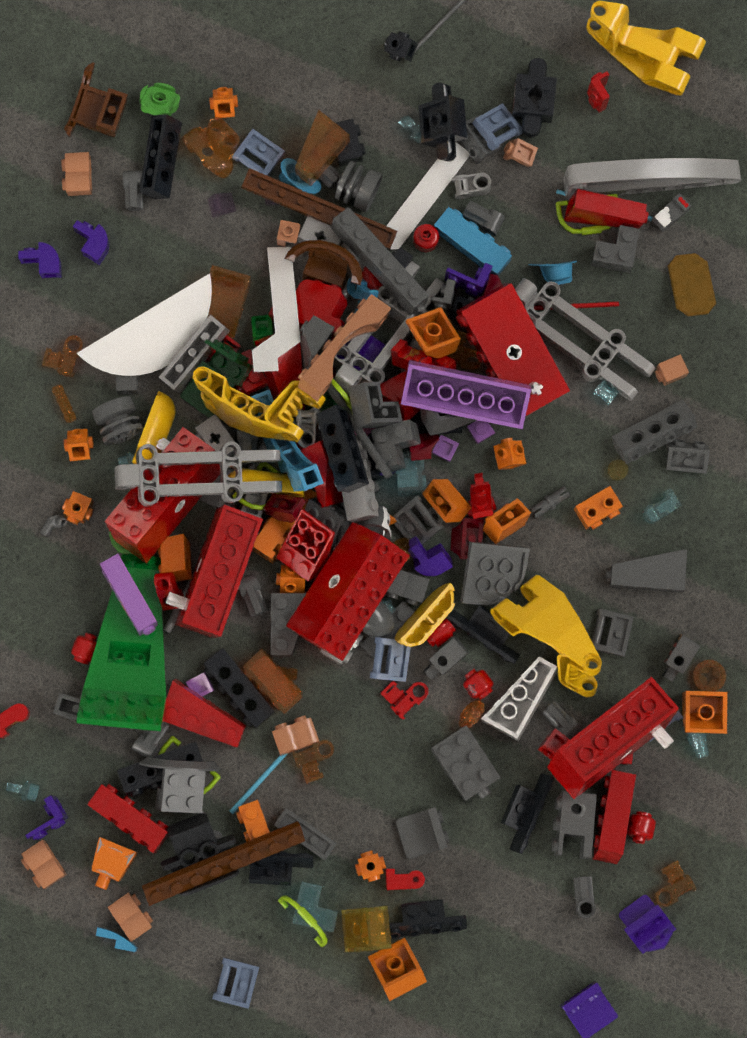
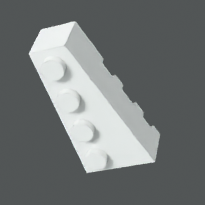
[481,657,558,742]

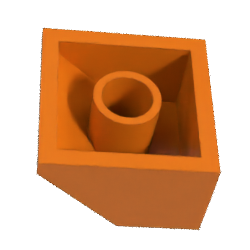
[406,307,461,359]
[682,691,727,734]
[368,938,427,1001]

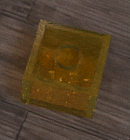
[341,906,392,952]

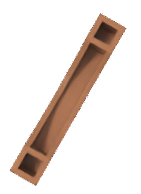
[298,294,391,402]

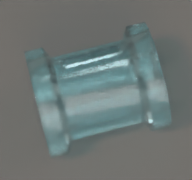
[592,380,619,406]

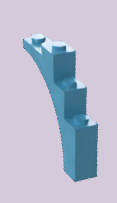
[250,390,324,492]

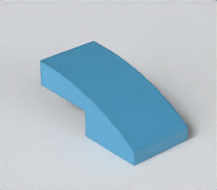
[96,927,138,952]

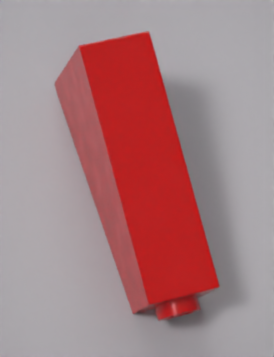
[564,189,648,229]

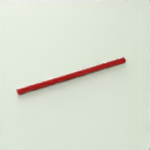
[534,301,619,310]

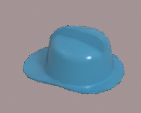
[279,158,321,194]
[528,261,577,285]

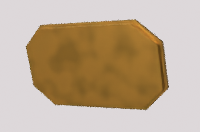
[668,253,716,316]

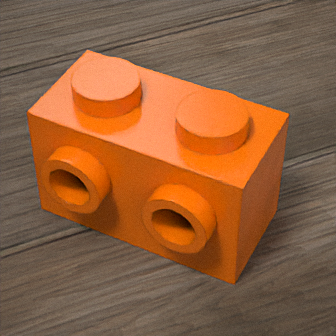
[422,479,472,523]
[574,486,623,530]
[482,498,531,544]
[158,534,192,582]
[236,800,270,842]

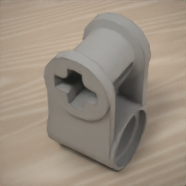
[452,173,491,199]
[296,408,320,448]

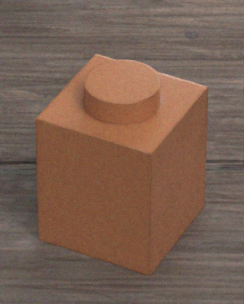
[655,354,689,386]

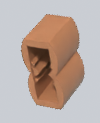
[61,152,92,196]
[272,716,319,756]
[21,840,67,889]
[108,892,153,942]

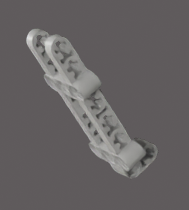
[333,261,445,397]
[515,278,656,401]
[114,441,282,507]

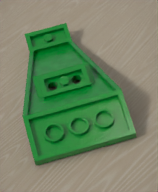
[77,554,166,731]

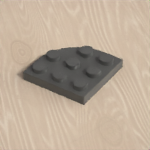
[460,541,530,605]

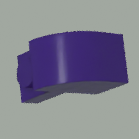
[73,220,109,265]
[18,242,62,278]
[408,536,453,576]

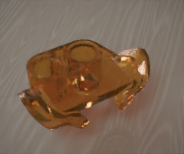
[182,117,240,178]

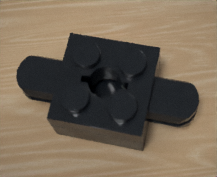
[512,58,557,138]
[418,82,467,162]

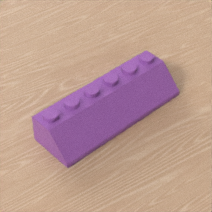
[401,360,531,429]

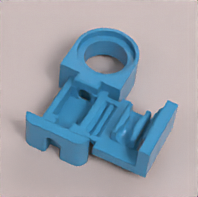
[347,277,379,313]

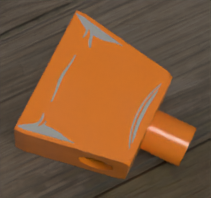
[92,837,138,890]

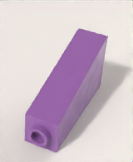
[100,554,158,636]

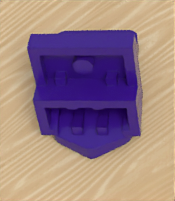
[619,895,676,954]

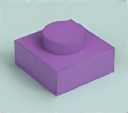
[467,420,495,444]
[432,435,459,463]
[186,672,215,696]

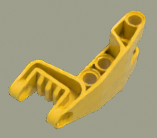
[586,1,706,96]
[193,367,326,442]
[491,575,602,697]

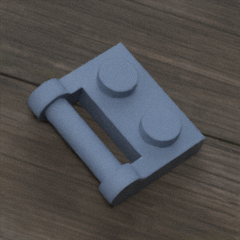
[472,103,523,150]
[232,129,285,176]
[369,637,411,682]
[212,957,259,1009]

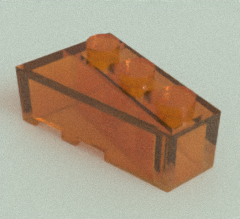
[295,110,350,186]
[243,648,303,714]

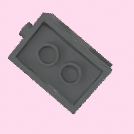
[430,725,501,802]
[551,791,597,859]

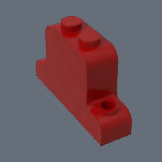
[268,279,347,341]

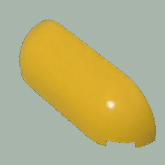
[132,391,176,464]
[228,469,304,497]
[395,583,455,647]

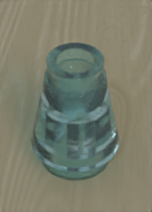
[686,733,709,759]

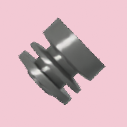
[335,161,383,213]
[92,396,144,445]

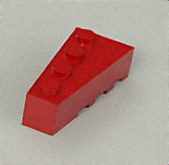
[254,333,305,410]
[380,356,456,421]
[163,679,247,747]
[593,770,636,864]
[87,784,169,853]

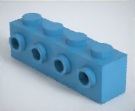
[434,207,512,276]

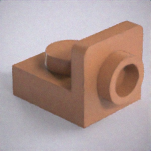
[503,138,538,167]
[277,220,300,247]

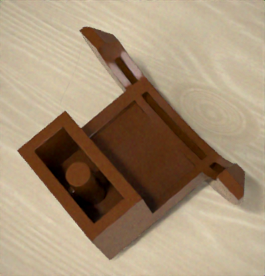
[64,62,128,138]
[284,240,362,289]

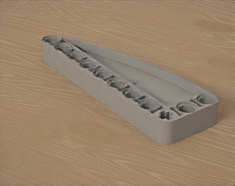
[563,158,741,200]

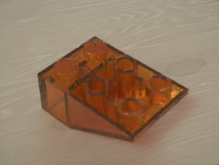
[207,265,252,338]

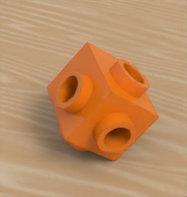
[209,87,238,118]
[64,429,94,461]
[493,438,526,470]
[62,491,94,525]
[276,565,305,593]
[355,851,386,882]

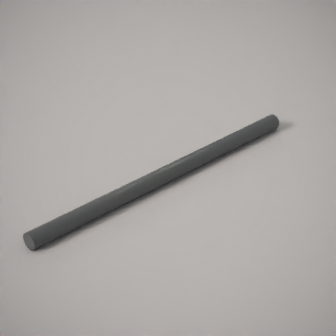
[415,0,466,52]

